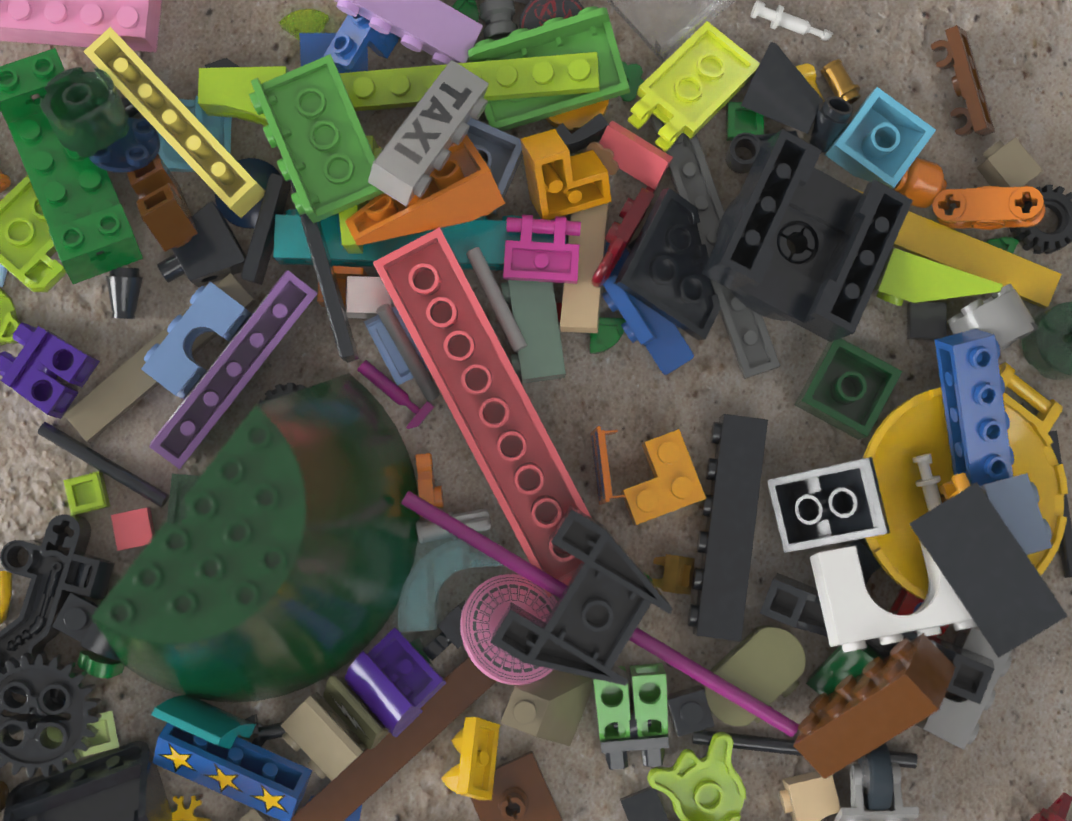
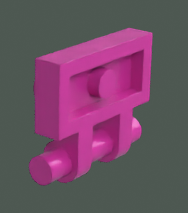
[503,214,581,284]

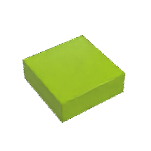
[63,471,111,515]

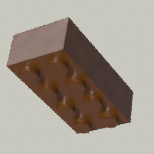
[793,633,956,779]

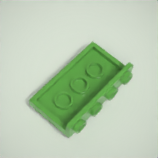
[467,6,630,131]
[249,54,384,224]

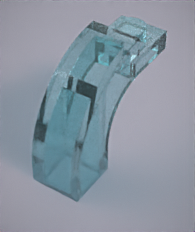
[398,539,504,632]

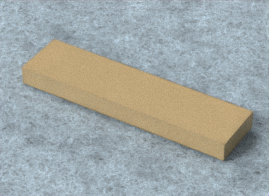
[560,202,610,333]

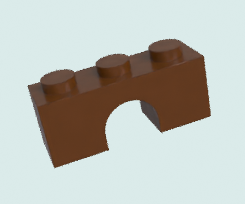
[127,154,198,252]

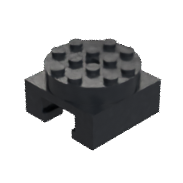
[702,129,913,342]

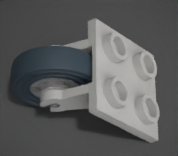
[834,743,920,821]

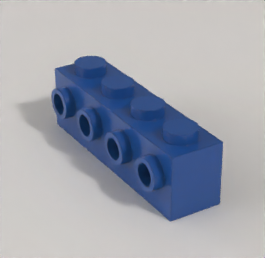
[935,329,1014,486]

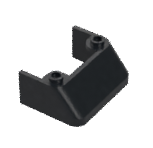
[3,741,172,821]

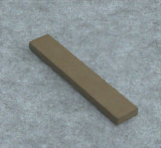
[63,273,256,443]

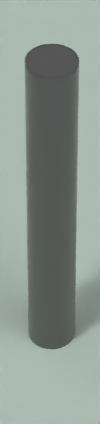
[376,304,439,401]

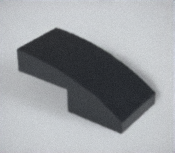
[555,113,609,154]

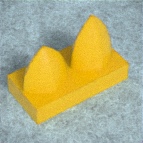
[441,717,500,800]

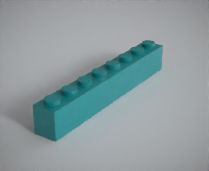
[273,209,567,271]

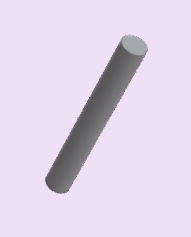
[466,247,527,352]

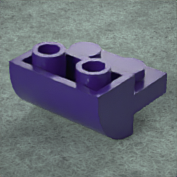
[345,627,447,738]

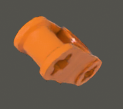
[932,186,1046,230]

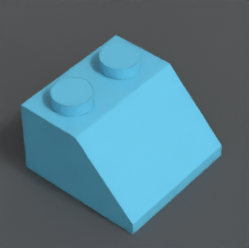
[825,87,936,189]

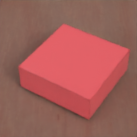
[111,507,155,551]

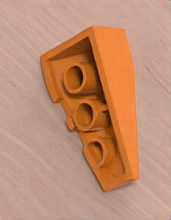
[345,134,505,246]

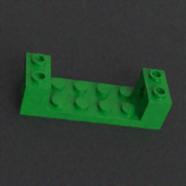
[0,48,143,284]

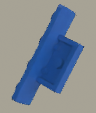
[324,14,400,70]
[602,242,694,375]

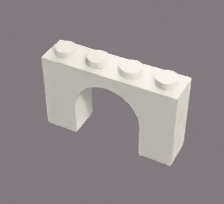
[810,540,977,652]

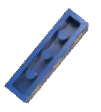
[153,723,312,821]

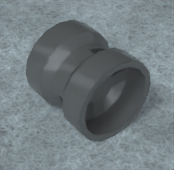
[479,0,518,41]

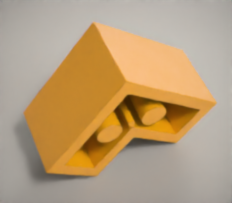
[520,129,612,220]
[621,429,706,526]

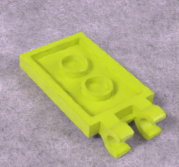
[627,21,760,152]

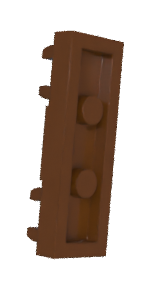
[931,25,995,136]

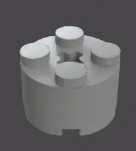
[947,284,1039,352]

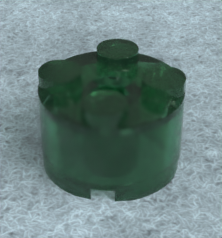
[40,67,129,157]
[1022,302,1072,380]

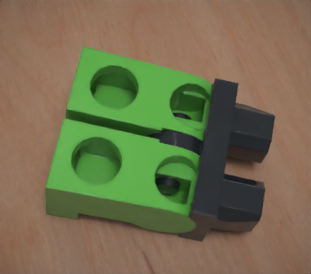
[593,663,669,770]

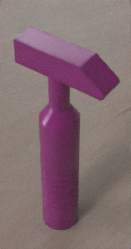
[357,360,435,429]

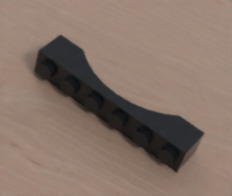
[760,573,995,704]

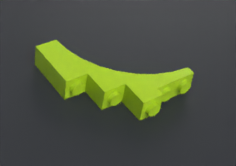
[198,66,383,254]

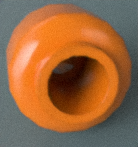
[893,157,947,208]

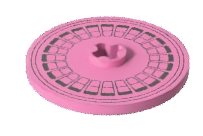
[460,574,558,685]

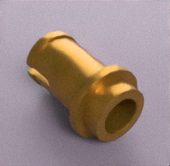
[820,59,861,105]

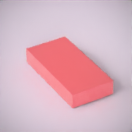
[599,120,673,190]

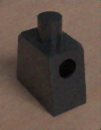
[157,201,246,287]

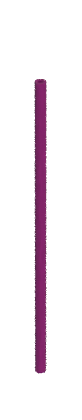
[401,491,799,737]

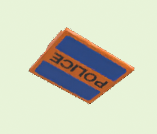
[590,426,626,505]

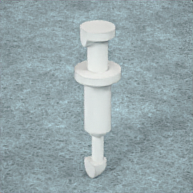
[750,0,833,41]
[912,454,942,511]

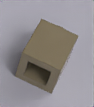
[977,137,1043,187]

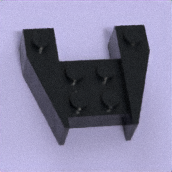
[490,505,673,686]

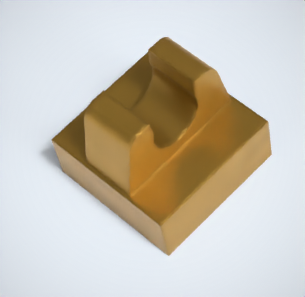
[652,554,695,595]

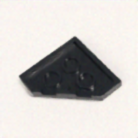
[614,188,721,340]

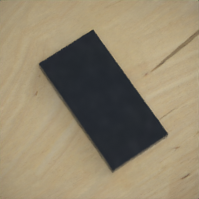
[909,482,1068,658]

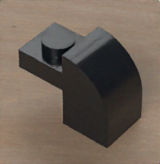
[52,593,120,660]

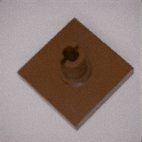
[471,751,563,821]

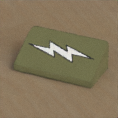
[323,676,390,750]

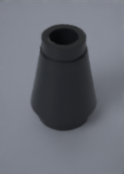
[809,96,853,152]
[106,267,143,319]

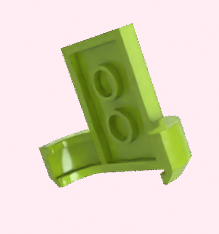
[0,175,67,292]

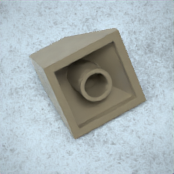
[500,670,594,746]

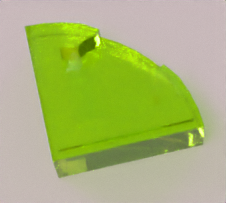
[279,9,330,41]

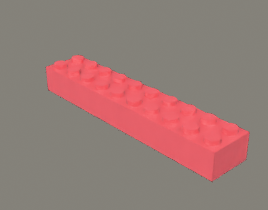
[373,227,592,597]

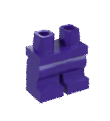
[0,322,100,419]

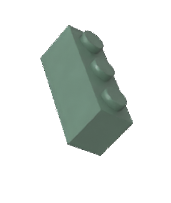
[501,280,566,384]

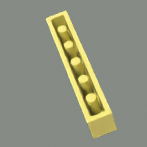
[83,27,265,218]

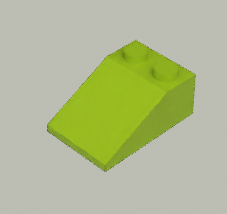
[874,248,1003,307]

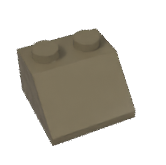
[281,692,366,781]

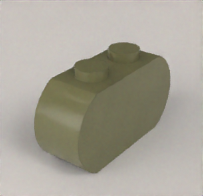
[701,625,806,726]

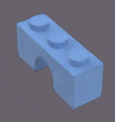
[141,282,252,399]

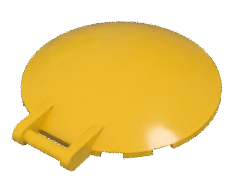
[863,362,1068,600]

